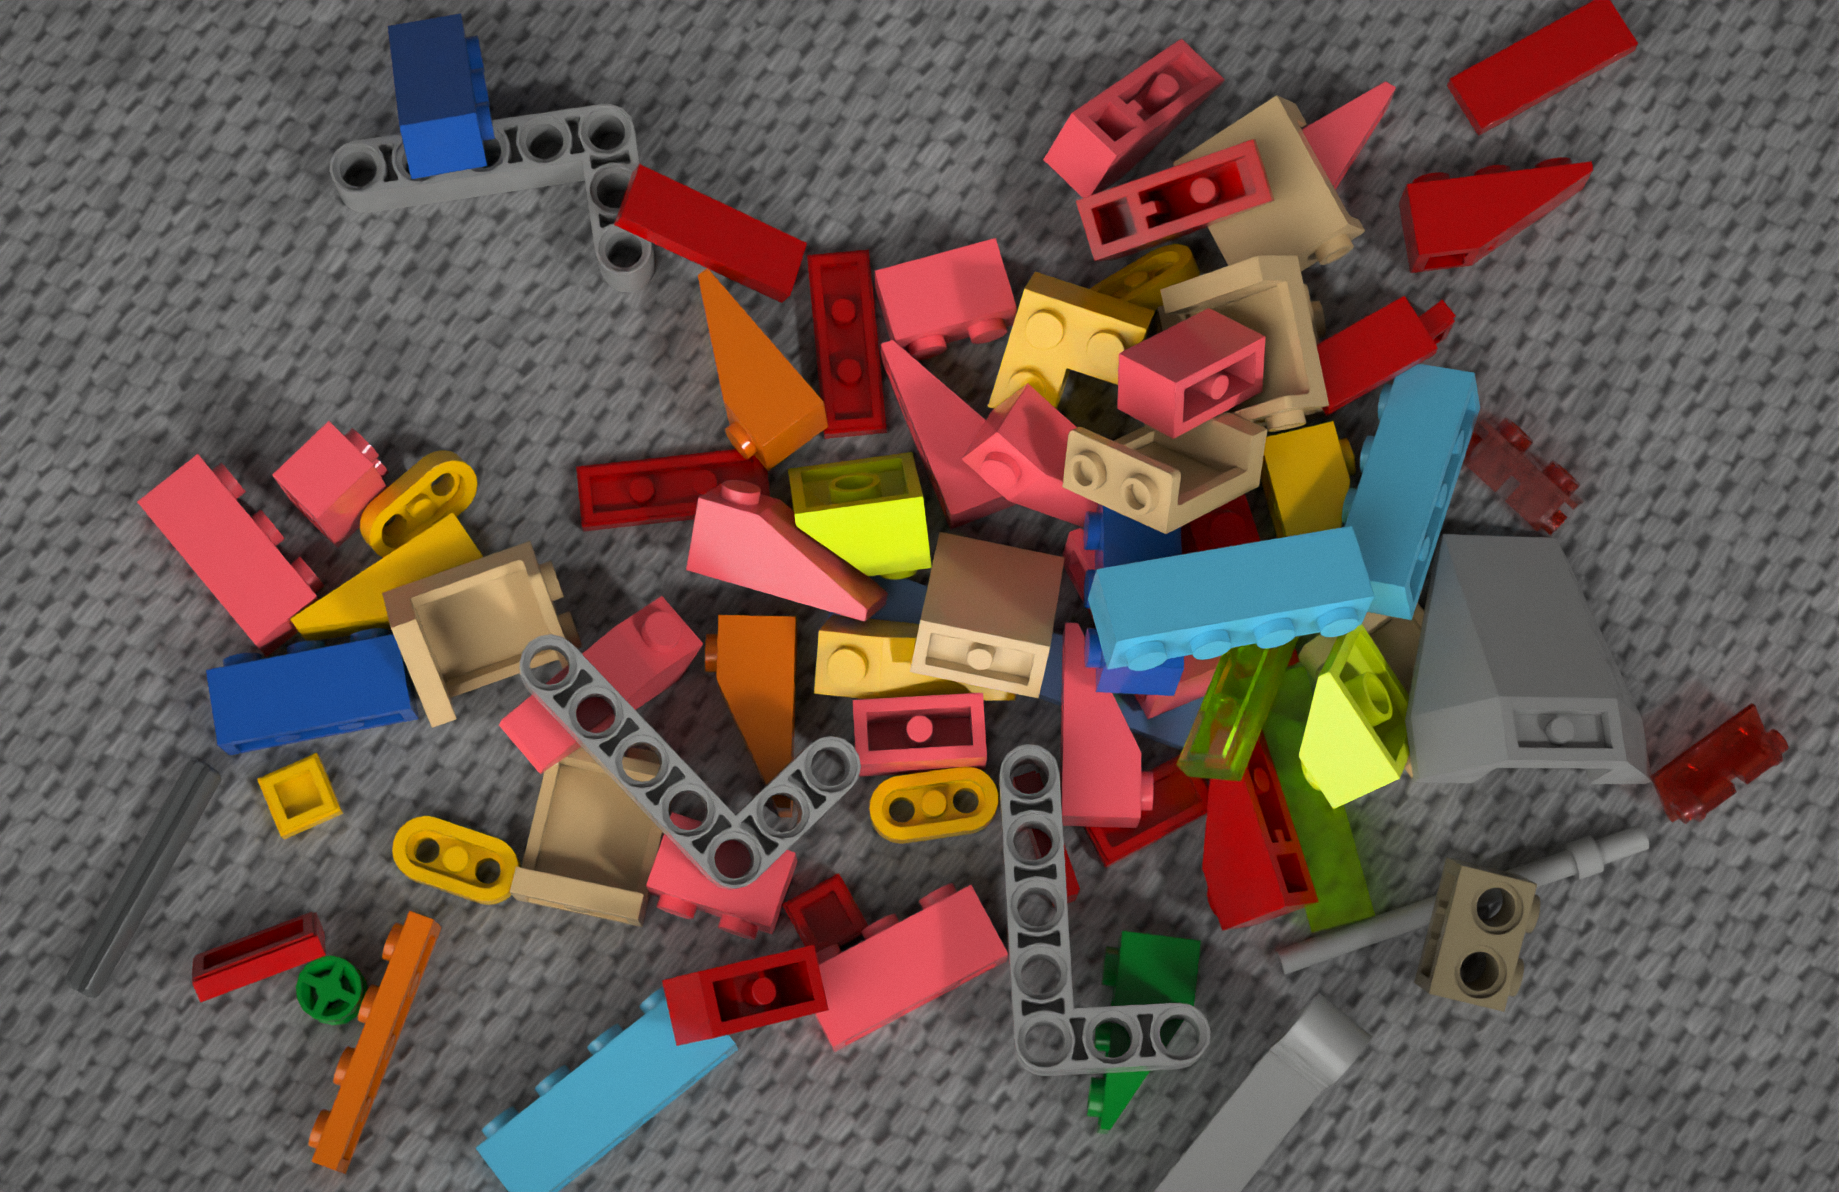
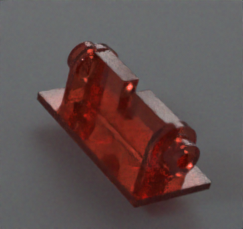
[1463,417,1584,536]
[1650,703,1789,824]

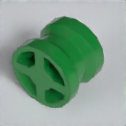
[296,955,368,1026]

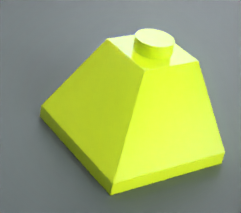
[788,452,932,580]
[1298,624,1410,809]

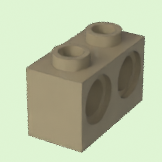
[1414,857,1540,1012]

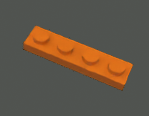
[308,911,442,1174]

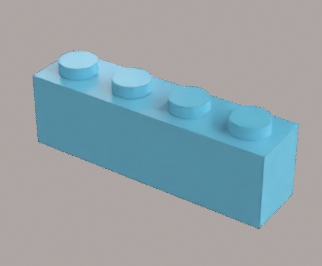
[1342,364,1480,620]
[1088,526,1374,671]
[476,986,738,1192]

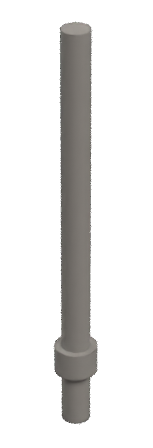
[1275,825,1649,975]

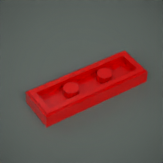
[1447,0,1639,136]
[614,164,807,303]
[807,249,887,439]
[576,449,770,532]

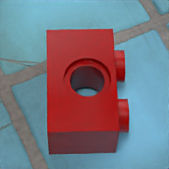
[662,945,829,1046]

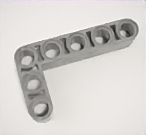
[329,104,656,292]
[519,634,861,890]
[999,744,1211,1076]
[1152,993,1372,1192]

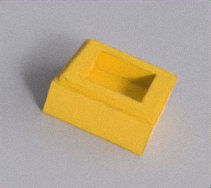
[257,753,344,840]

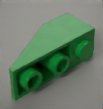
[1087,931,1201,1134]

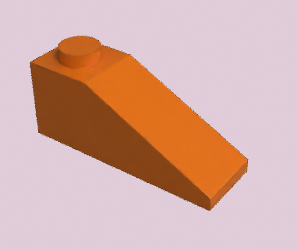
[698,268,828,471]
[705,615,798,817]

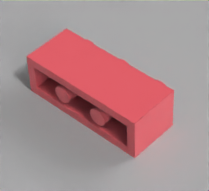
[137,454,324,657]
[814,883,1008,1052]

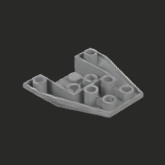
[1405,534,1652,784]

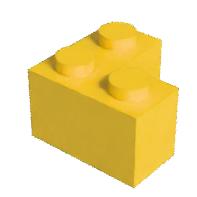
[988,271,1155,409]

